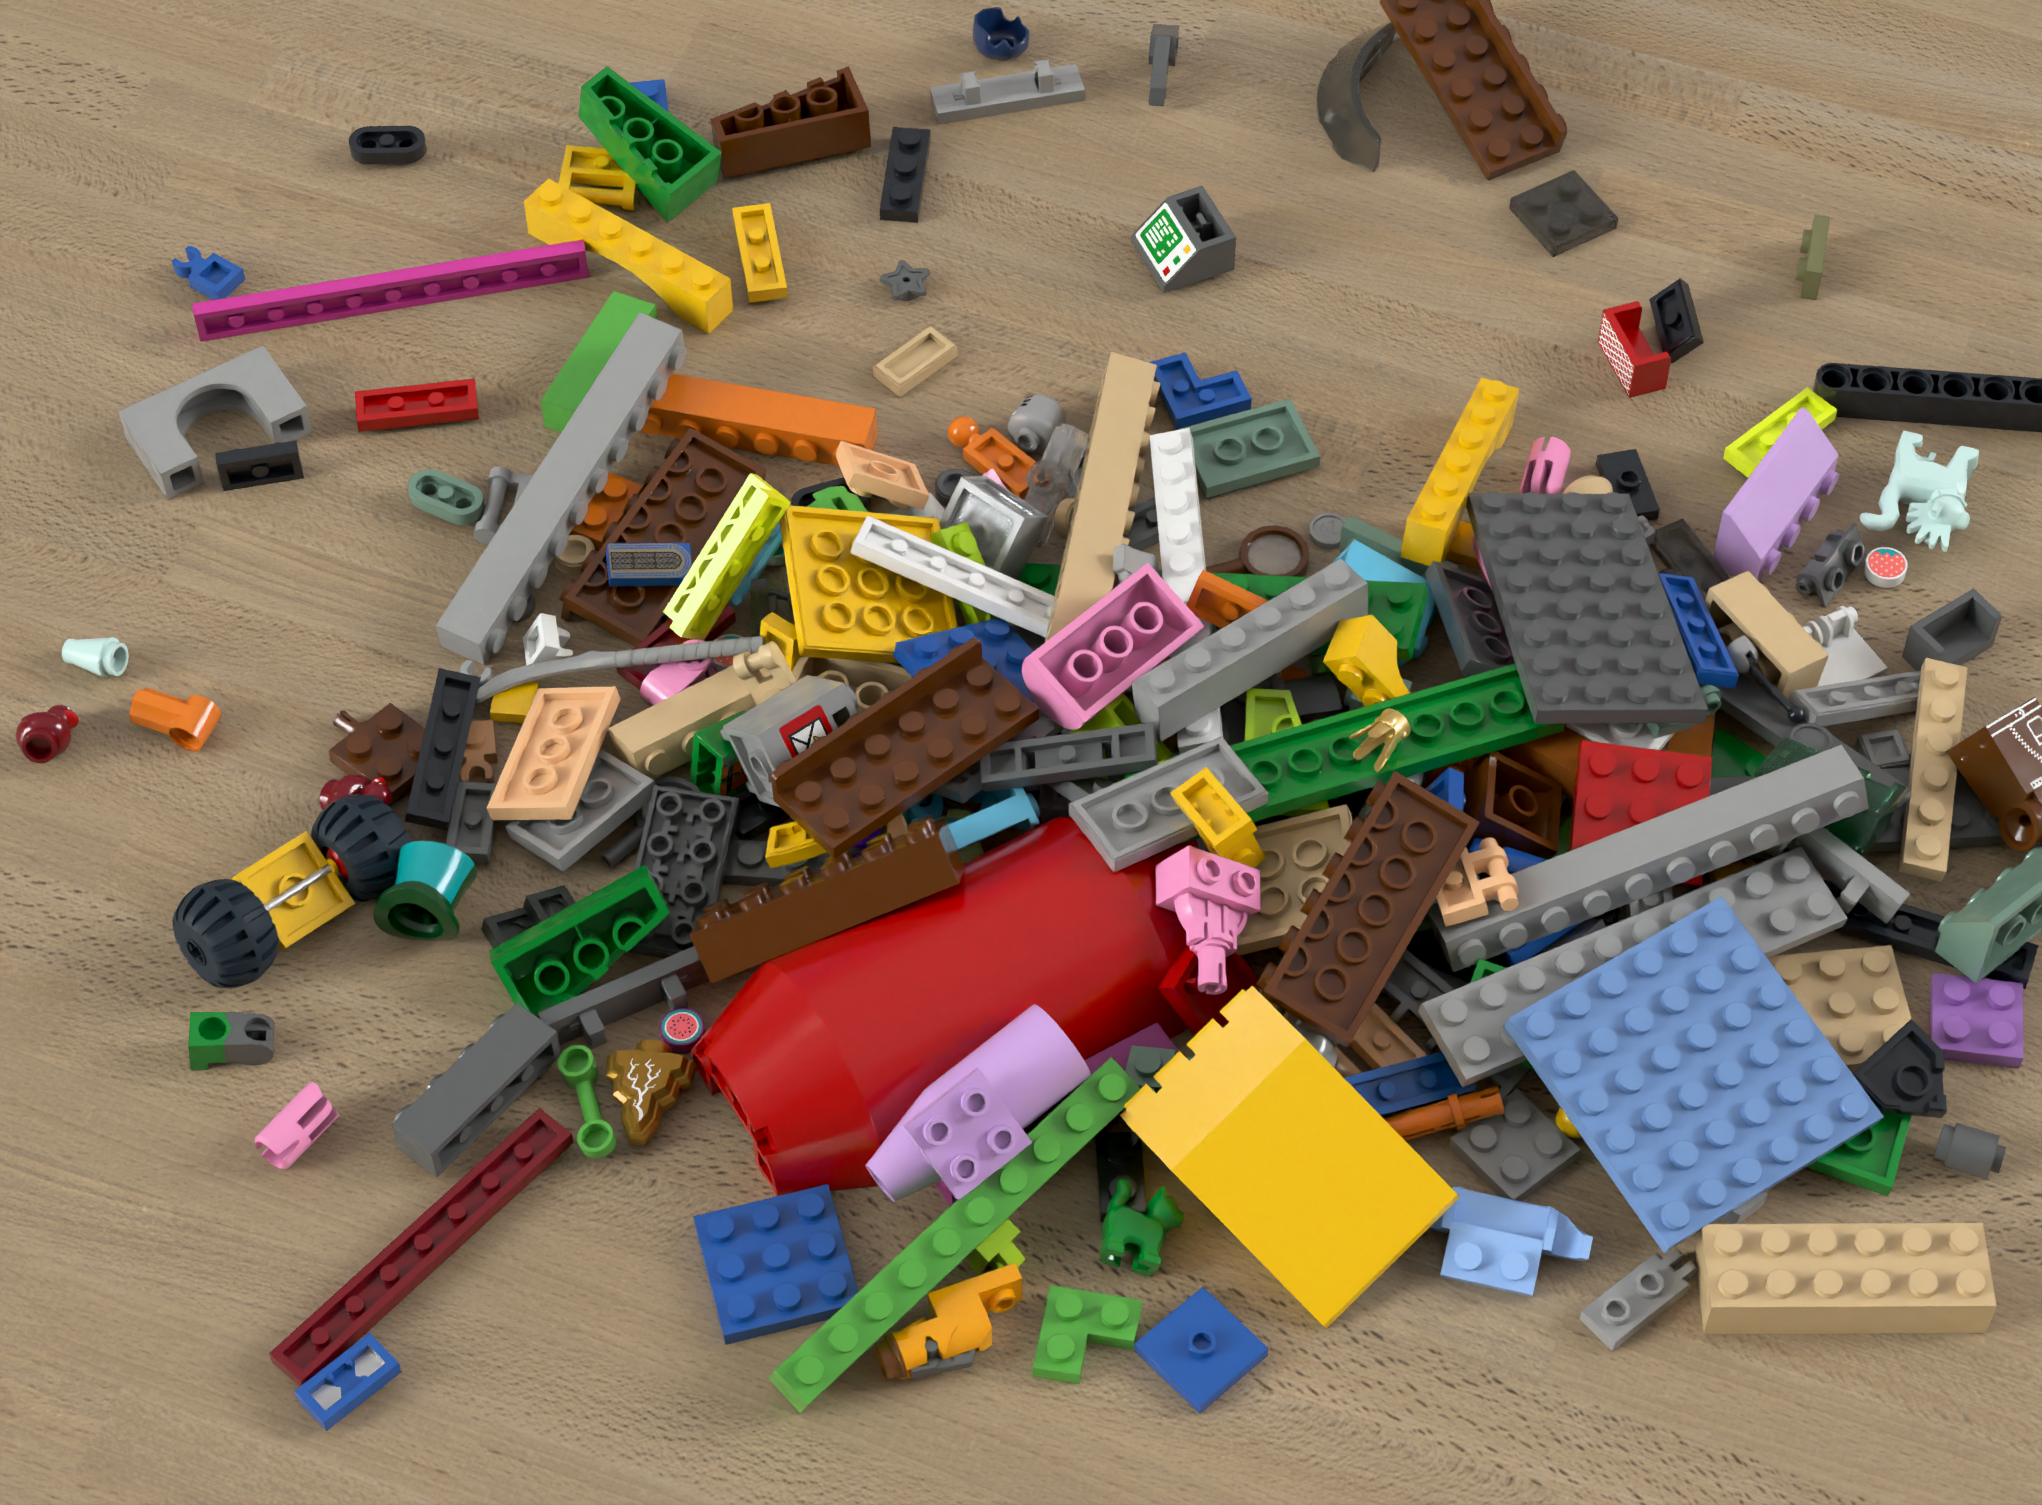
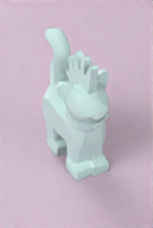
[1860,430,1979,552]

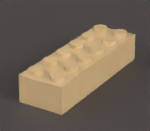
[1694,1223,1997,1334]

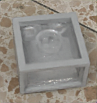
[939,476,1049,580]

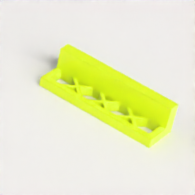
[663,473,791,641]

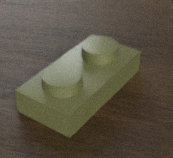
[1796,215,1830,300]

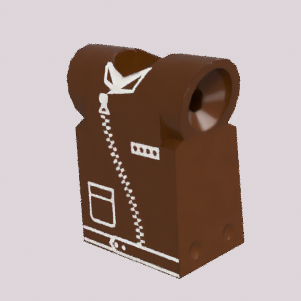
[1946,697,2042,852]

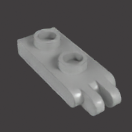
[1580,1249,1698,1352]

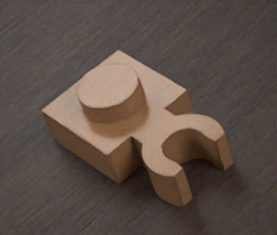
[460,719,498,783]

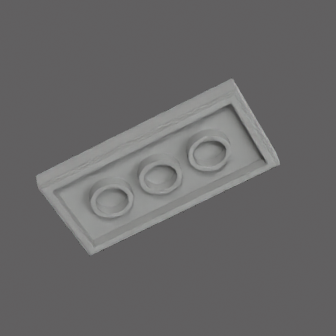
[1069,736,1268,873]

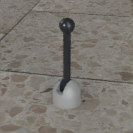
[1726,635,1805,723]

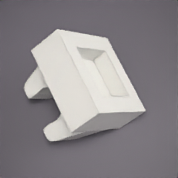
[523,613,573,665]

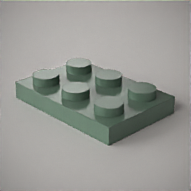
[1178,399,1320,498]

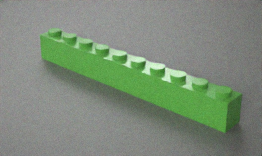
[768,1057,1141,1413]

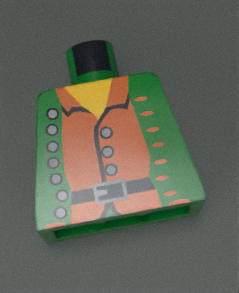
[690,711,749,797]

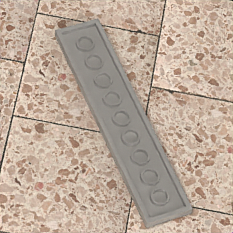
[1418,847,1848,1087]

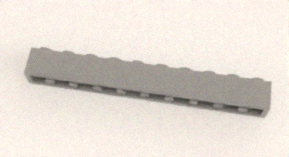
[436,312,687,665]
[1428,744,1869,972]

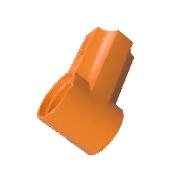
[129,687,222,752]

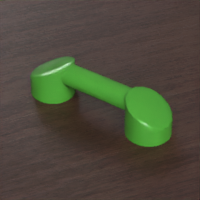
[558,1045,617,1159]

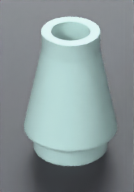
[62,637,129,679]

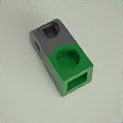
[188,1012,275,1070]

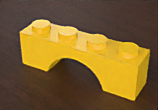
[1323,615,1410,706]

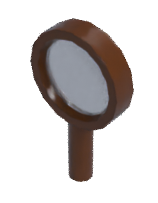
[1206,525,1309,577]

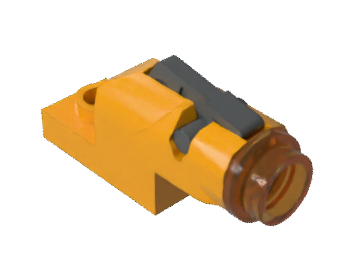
[874,1263,1022,1381]

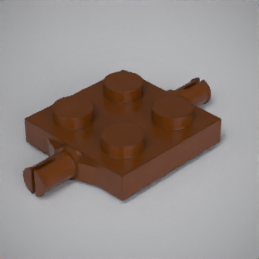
[329,703,425,805]

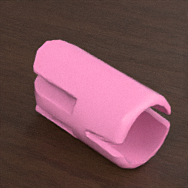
[1518,437,1571,494]
[254,1082,340,1169]

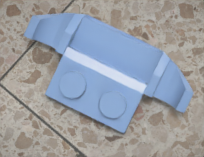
[1428,1187,1593,1297]

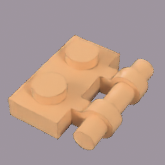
[1436,837,1519,927]

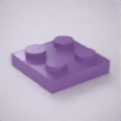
[1929,973,2023,1068]

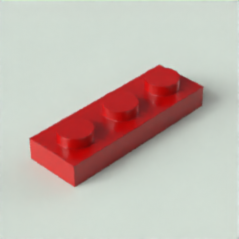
[355,378,479,432]

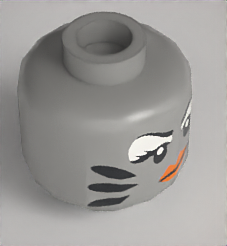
[1007,395,1067,455]

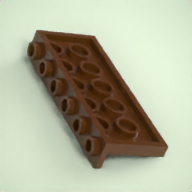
[1379,0,1567,180]
[559,427,767,647]
[771,637,1039,859]
[1256,771,1480,1048]

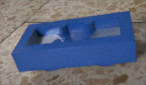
[294,1333,401,1431]

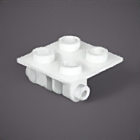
[1803,606,1888,686]

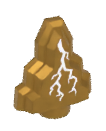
[606,1039,697,1145]

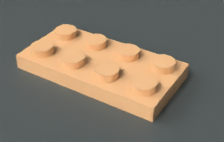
[487,686,621,820]

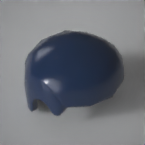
[973,7,1029,61]

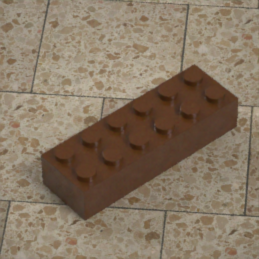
[690,816,964,984]

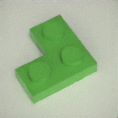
[1033,1285,1142,1384]

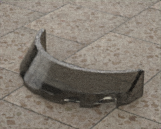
[1317,21,1400,172]

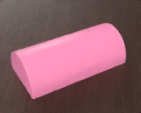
[1022,562,1205,730]

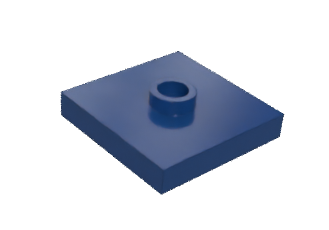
[1134,1287,1268,1413]

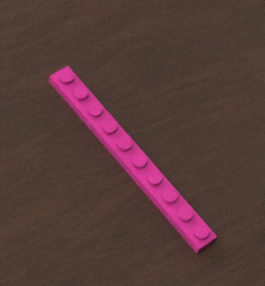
[192,240,589,342]

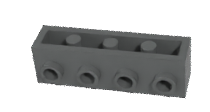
[391,1003,561,1177]

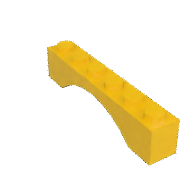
[524,178,733,334]
[1400,377,1519,566]

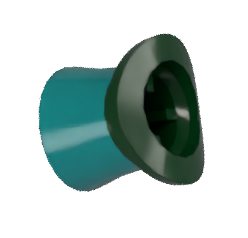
[373,841,477,941]

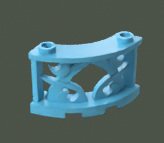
[902,787,1040,857]

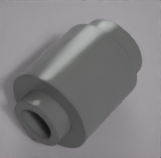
[1934,1123,2006,1180]

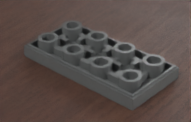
[627,785,740,958]

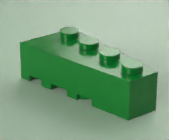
[578,66,722,223]

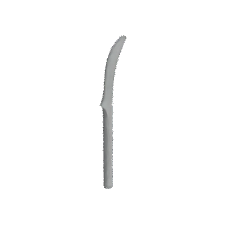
[476,635,766,703]

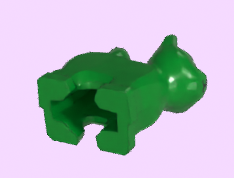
[1099,1179,1184,1277]

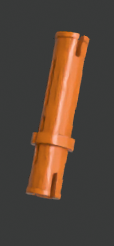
[1383,1085,1505,1141]

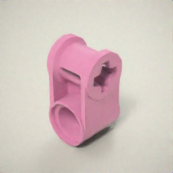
[640,639,717,706]

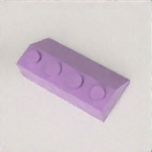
[1712,407,1839,581]

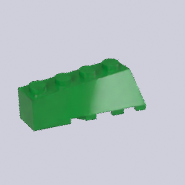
[489,865,670,1018]

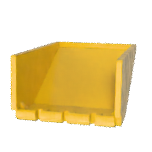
[1120,986,1460,1329]

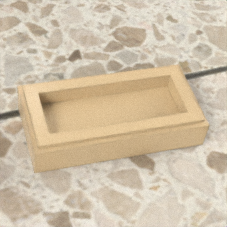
[873,326,958,397]

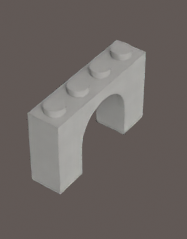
[118,346,313,500]

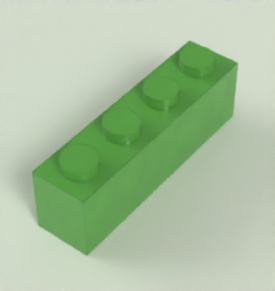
[541,291,658,432]

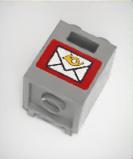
[720,675,859,807]

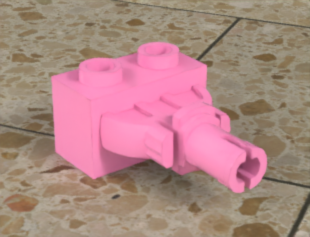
[1156,846,1261,995]

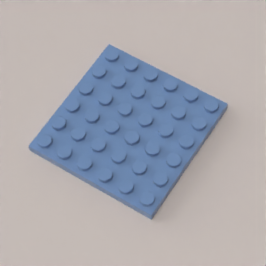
[1503,896,1884,1253]

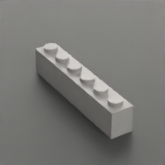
[1132,559,1368,742]

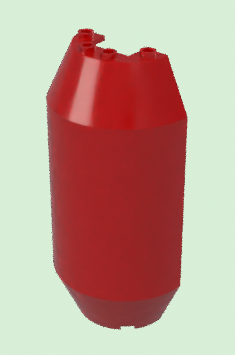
[690,817,1198,1196]

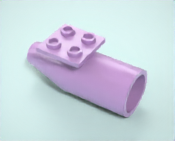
[865,1004,1091,1202]

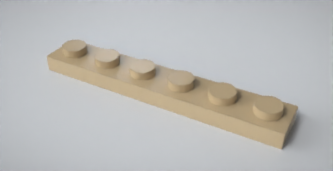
[1898,658,1968,882]

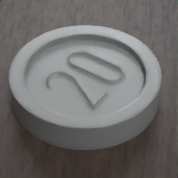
[1309,512,1346,549]

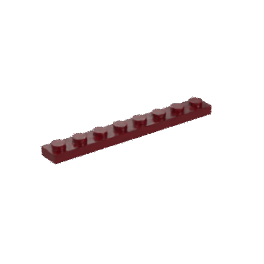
[269,1108,574,1387]

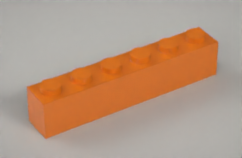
[640,373,878,467]

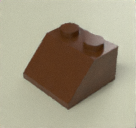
[1463,751,1562,857]

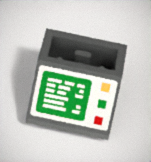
[1131,186,1236,293]

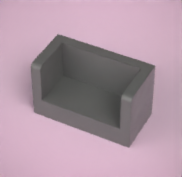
[1902,588,2002,671]

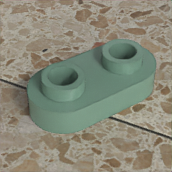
[408,469,485,525]

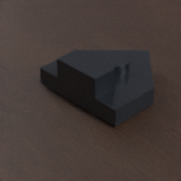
[1852,1019,1947,1118]

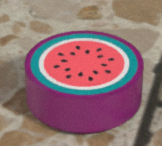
[659,1007,705,1054]

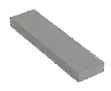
[1789,670,1921,726]

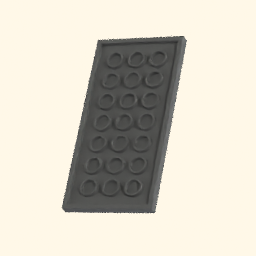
[1466,492,1708,724]

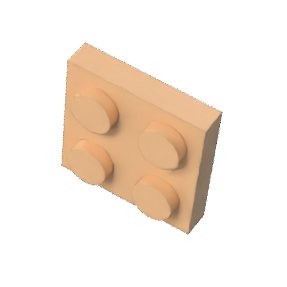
[835,441,929,510]

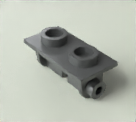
[1796,523,1865,608]

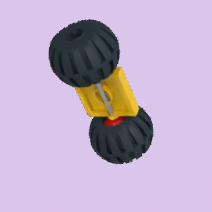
[173,795,411,988]

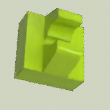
[966,1218,1025,1274]

